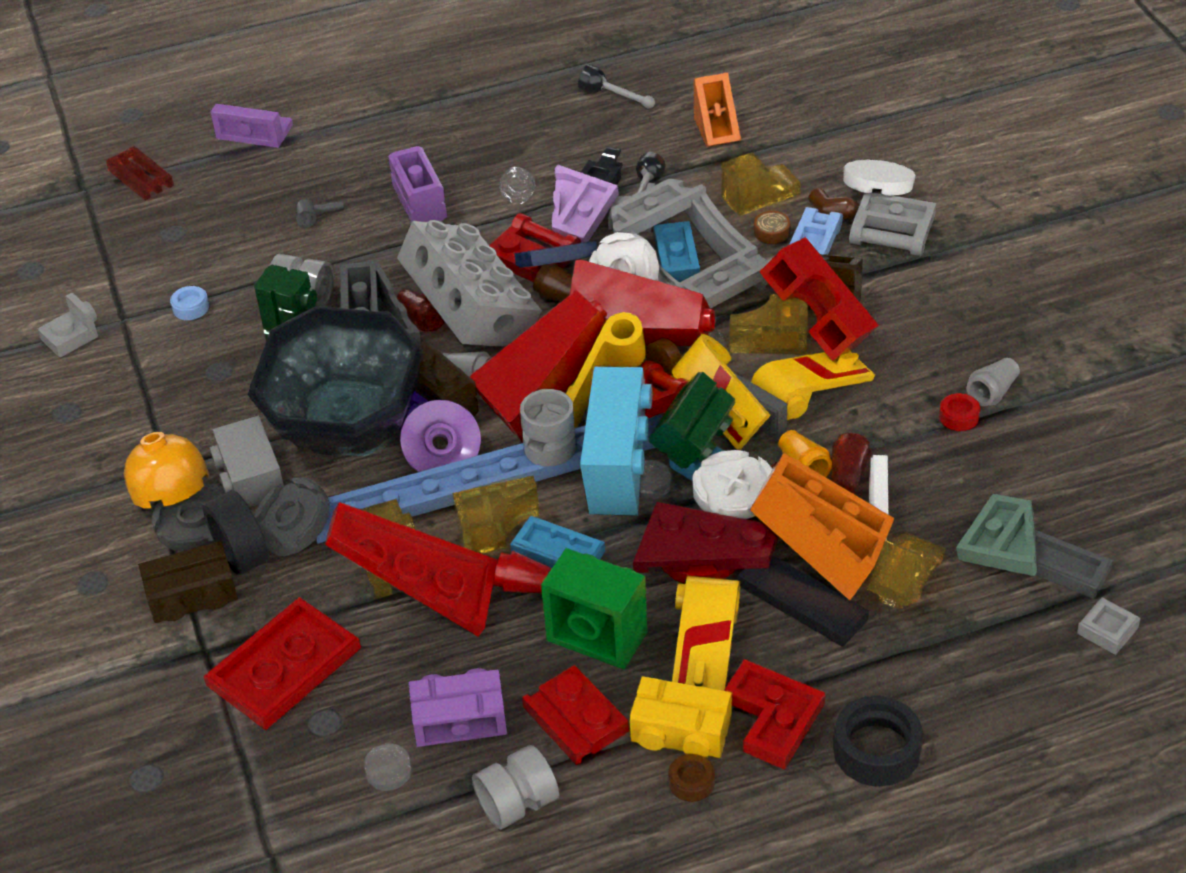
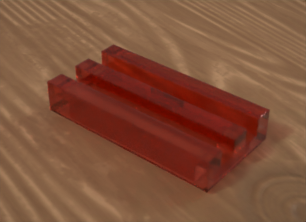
[106,146,174,201]

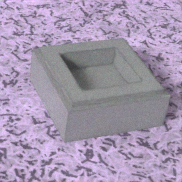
[1077,597,1141,655]

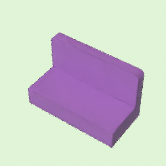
[211,104,293,148]

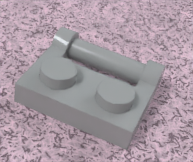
[849,192,936,256]

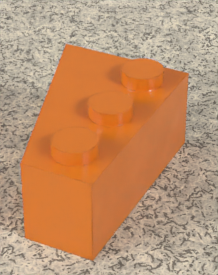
[750,453,894,600]

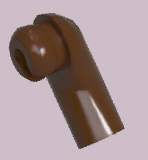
[808,188,860,220]

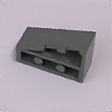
[340,260,421,365]

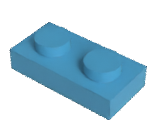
[653,221,700,282]

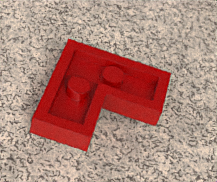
[724,659,826,770]

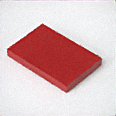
[203,597,361,730]

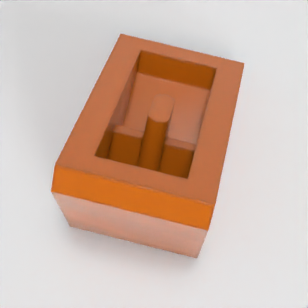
[693,72,741,147]

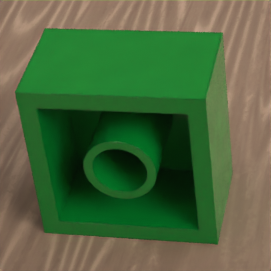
[541,548,648,670]

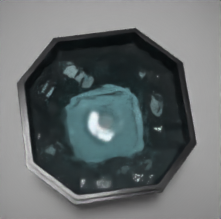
[247,306,423,456]

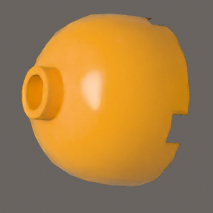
[124,432,209,508]

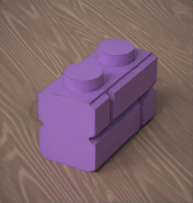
[388,146,447,223]
[409,668,507,747]

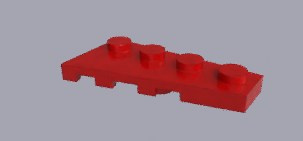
[325,502,498,637]

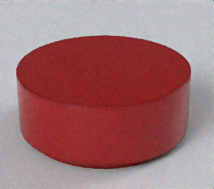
[939,393,980,431]

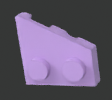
[552,165,619,243]

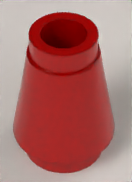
[493,550,552,594]

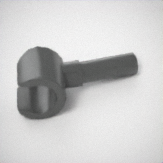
[296,199,344,228]

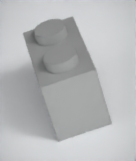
[209,415,284,507]

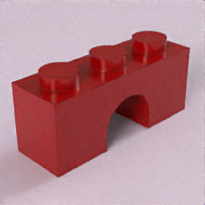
[759,237,879,361]

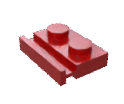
[522,665,629,765]

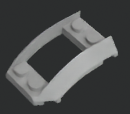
[611,178,772,309]

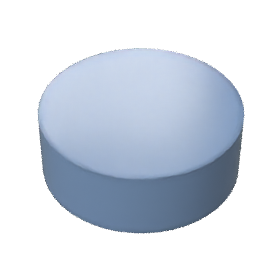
[170,286,209,320]

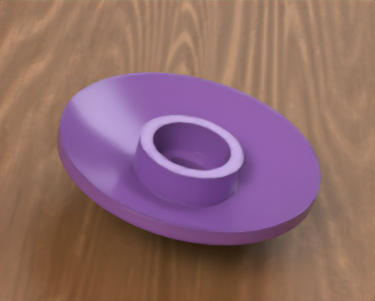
[400,400,481,472]

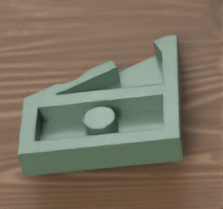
[956,494,1037,576]

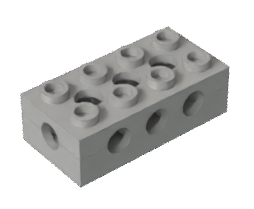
[397,220,542,347]

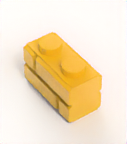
[630,676,732,758]

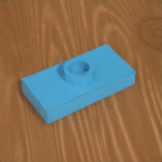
[510,515,605,568]

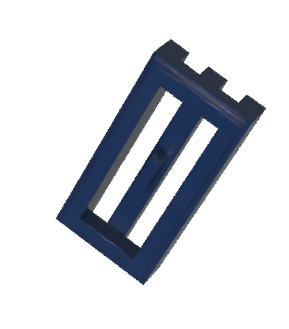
[514,241,597,268]

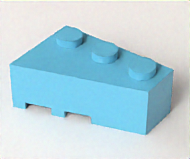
[580,367,652,516]

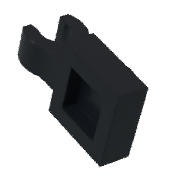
[580,146,623,185]

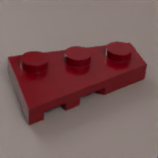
[633,502,779,573]

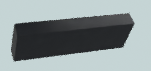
[738,556,869,647]

